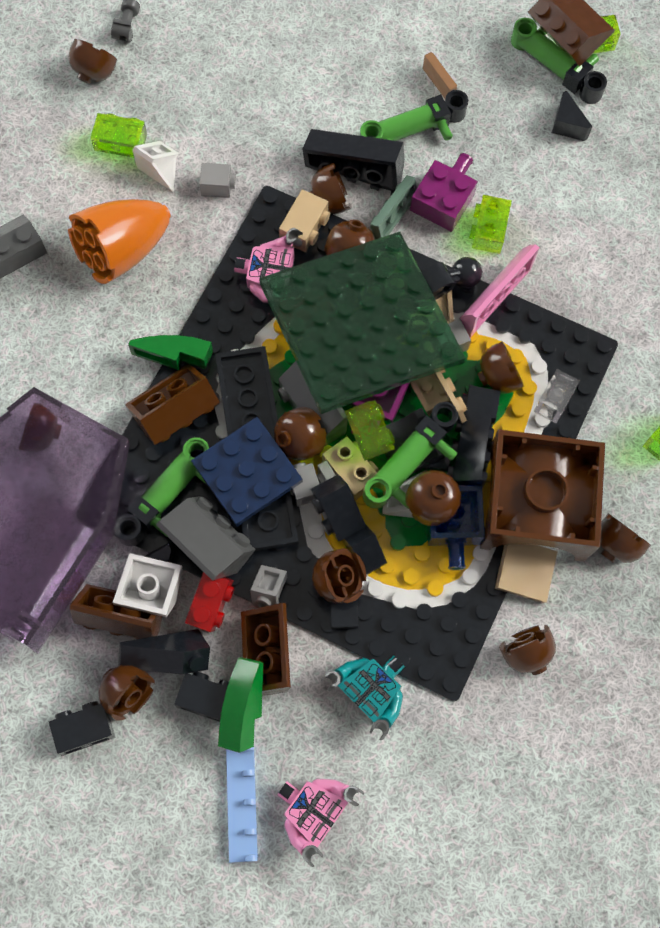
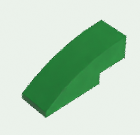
[128,335,213,370]
[218,657,263,753]

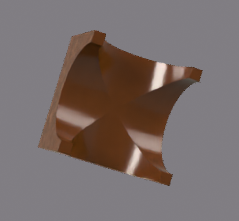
[480,429,605,562]

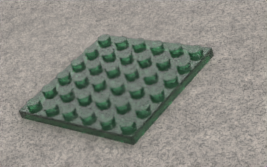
[259,232,466,414]

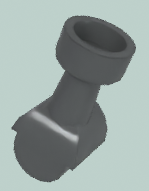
[111,0,140,42]

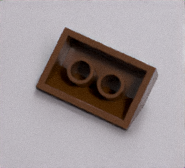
[528,0,615,67]
[125,364,220,445]
[69,584,162,639]
[241,603,291,695]

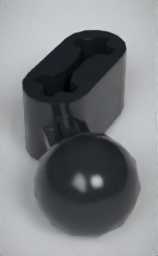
[404,257,483,309]

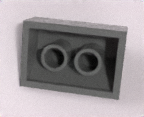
[0,214,47,279]
[277,354,348,447]
[156,496,256,580]

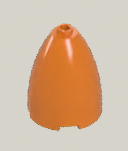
[68,199,171,284]

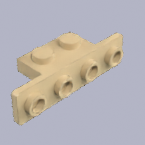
[410,334,467,423]

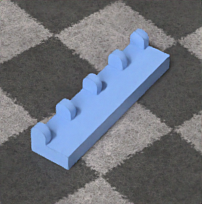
[226,747,258,863]

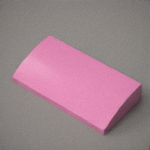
[459,244,540,338]

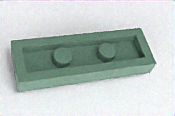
[370,175,417,244]

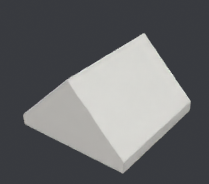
[113,553,182,617]

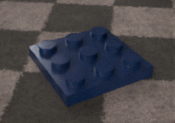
[191,417,303,526]

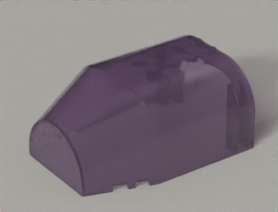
[0,387,130,654]

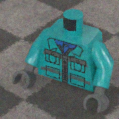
[321,655,405,740]

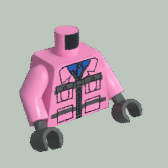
[234,228,303,305]
[277,779,364,867]

